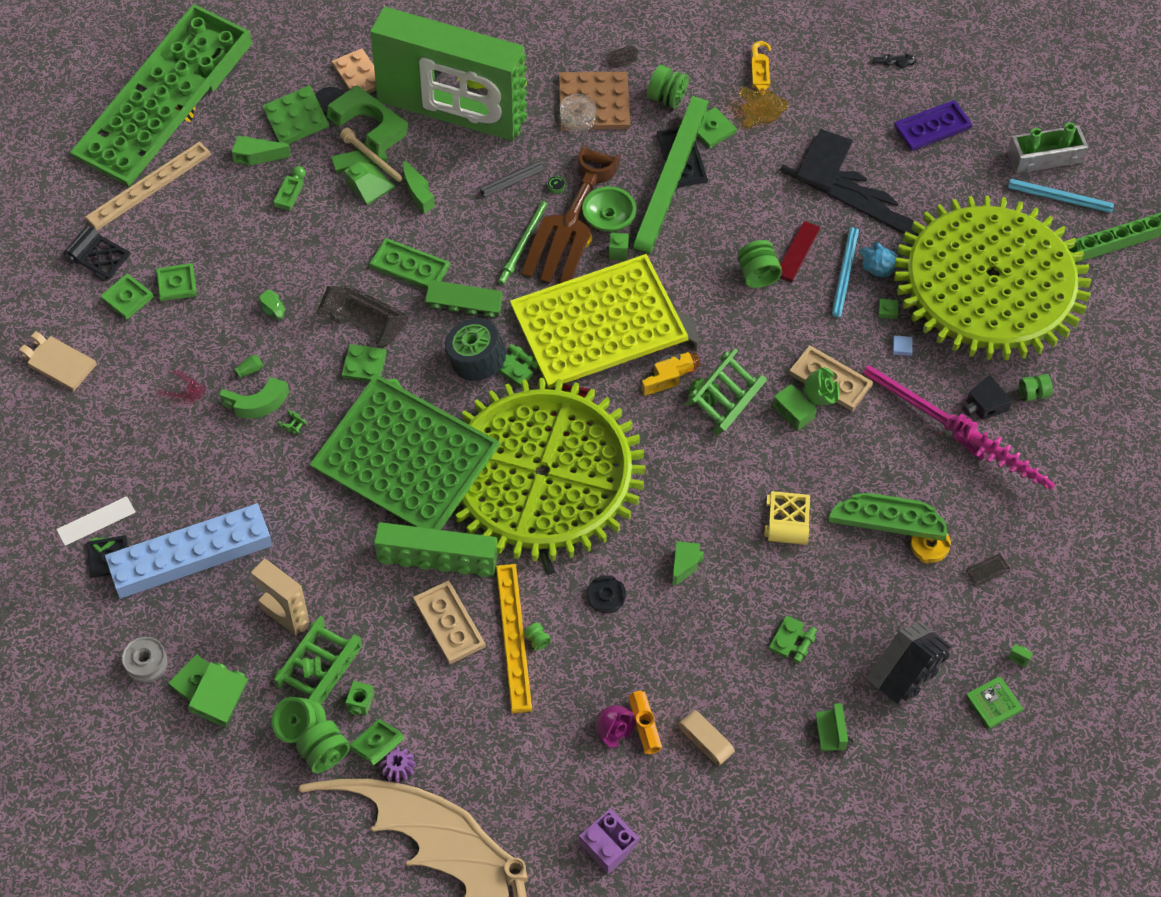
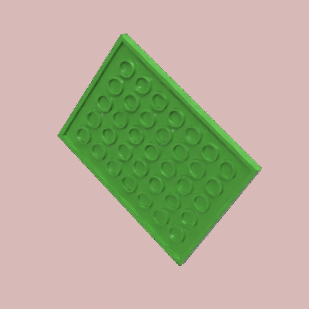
[310,374,500,530]

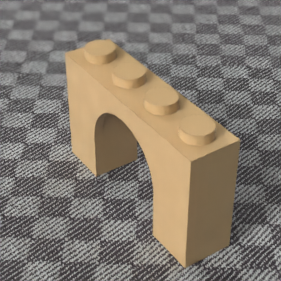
[251,558,310,636]

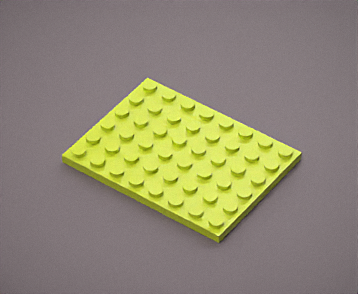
[510,254,688,389]

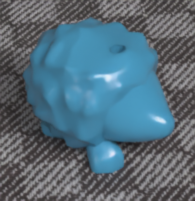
[860,242,897,278]

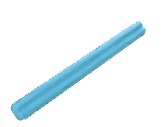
[1008,179,1114,213]
[832,227,859,317]

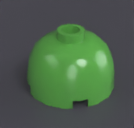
[804,367,840,406]

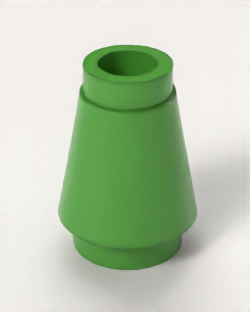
[235,354,264,378]

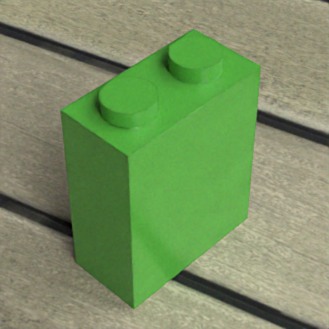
[188,662,248,728]

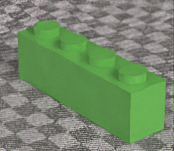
[426,280,503,318]

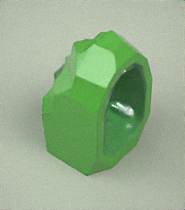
[258,290,286,320]

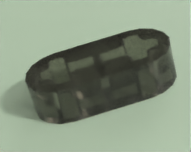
[607,46,638,68]

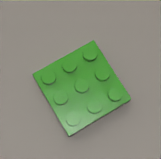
[263,85,329,144]

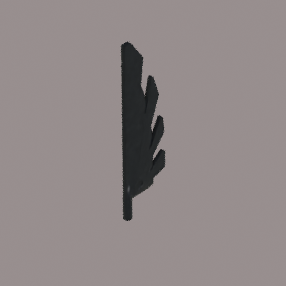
[780,164,919,237]

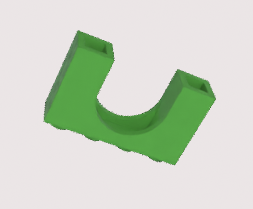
[327,85,408,156]

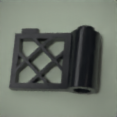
[64,225,131,281]

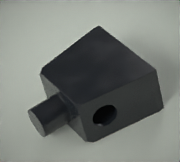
[963,375,1012,420]

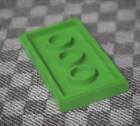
[369,238,450,290]

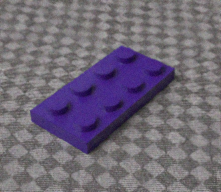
[894,100,972,151]

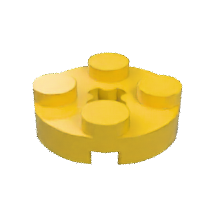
[910,534,951,563]

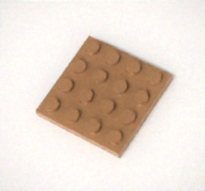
[559,72,630,130]

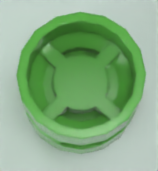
[1019,374,1053,402]

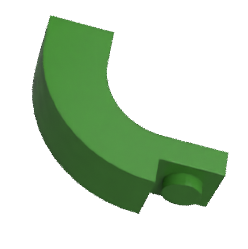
[219,377,289,419]

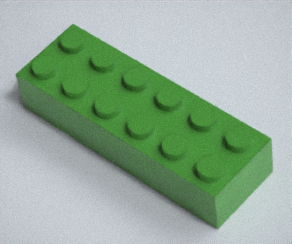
[374,522,498,577]

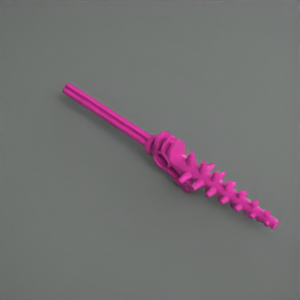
[863,365,1055,490]

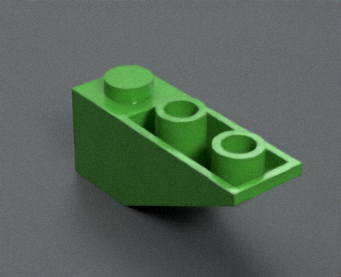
[232,136,291,165]

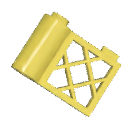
[764,491,810,545]

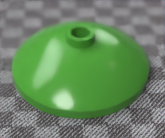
[582,186,636,232]

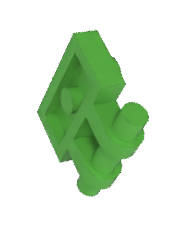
[498,344,539,388]
[769,615,817,664]

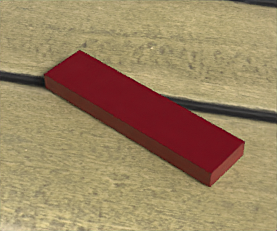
[780,221,821,283]

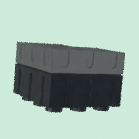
[866,621,952,704]

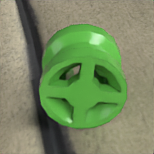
[303,656,321,678]

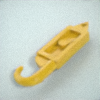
[751,41,771,96]

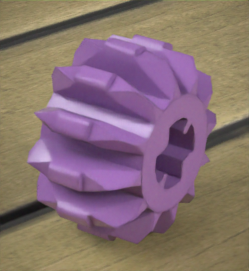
[380,746,416,783]

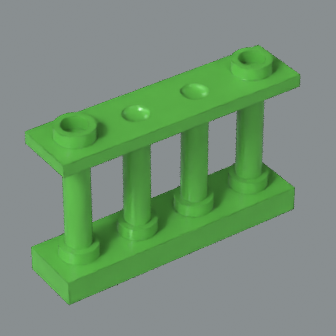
[685,348,767,435]
[274,616,362,705]

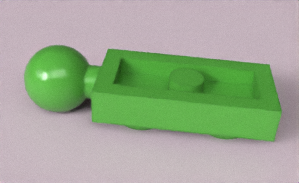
[273,166,306,211]

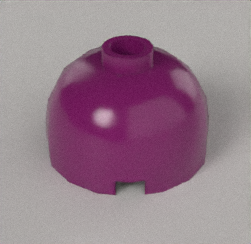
[595,705,636,748]

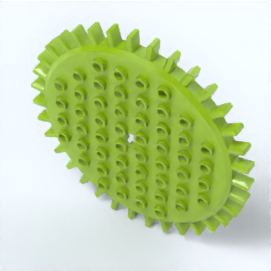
[894,196,1091,360]
[455,378,645,561]

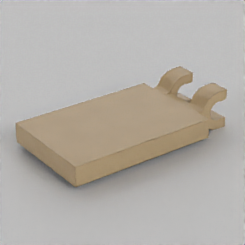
[19,331,97,391]

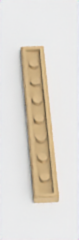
[85,141,211,231]

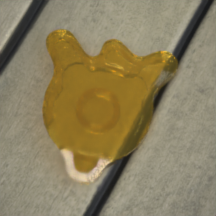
[740,87,789,129]

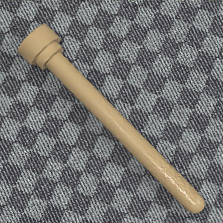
[340,127,403,182]

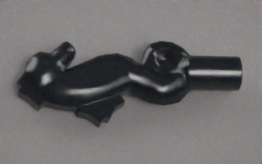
[873,53,917,69]

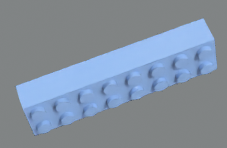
[105,503,272,599]

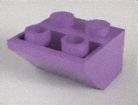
[579,808,640,874]

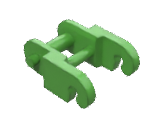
[277,410,307,434]

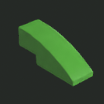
[403,161,435,214]

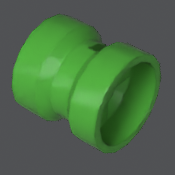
[523,623,551,651]

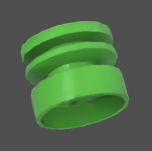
[647,64,689,109]
[737,240,782,288]

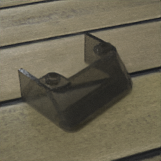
[316,286,410,346]

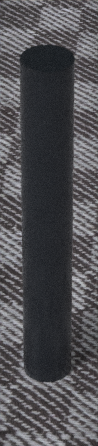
[529,528,556,575]

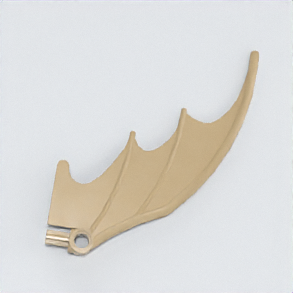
[298,779,528,897]

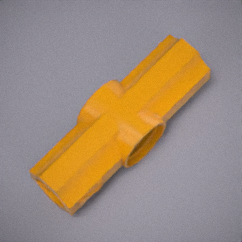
[628,691,662,755]

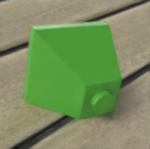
[344,162,395,205]

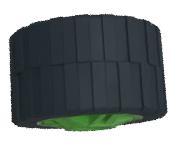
[445,318,507,381]

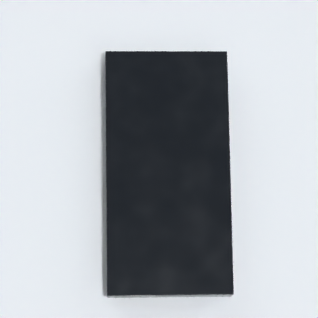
[656,127,708,188]
[797,129,853,191]

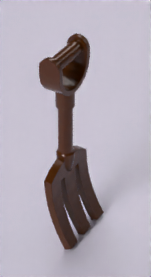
[522,145,621,283]

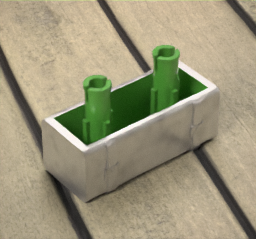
[1007,122,1088,174]

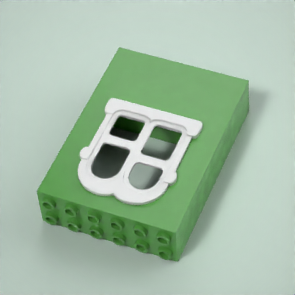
[370,6,527,141]

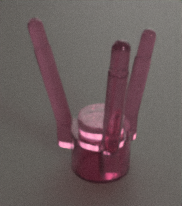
[158,370,206,401]

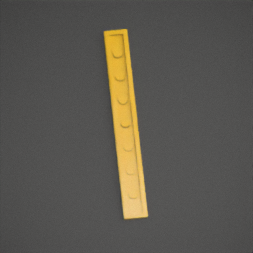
[496,564,532,714]

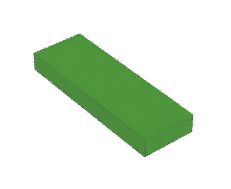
[331,150,387,174]

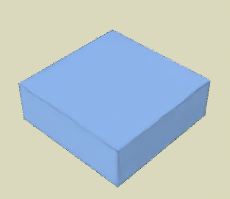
[893,336,912,356]

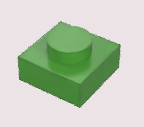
[879,299,898,319]
[1008,644,1033,668]

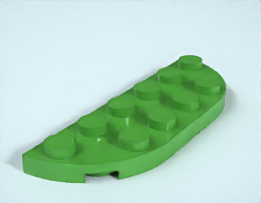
[829,493,947,541]

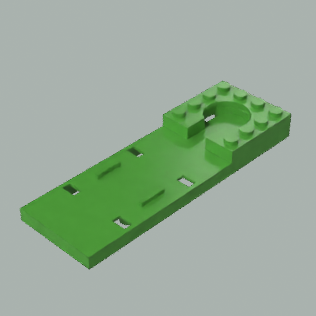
[70,4,253,187]

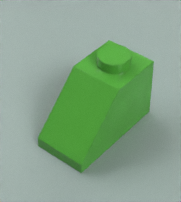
[672,541,703,585]

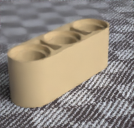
[678,710,735,766]

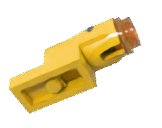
[642,352,700,396]

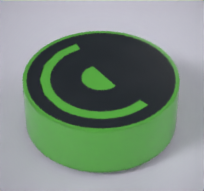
[547,176,565,194]

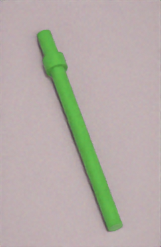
[498,201,548,285]

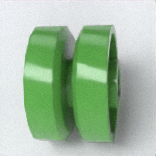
[272,697,326,743]
[296,720,351,774]

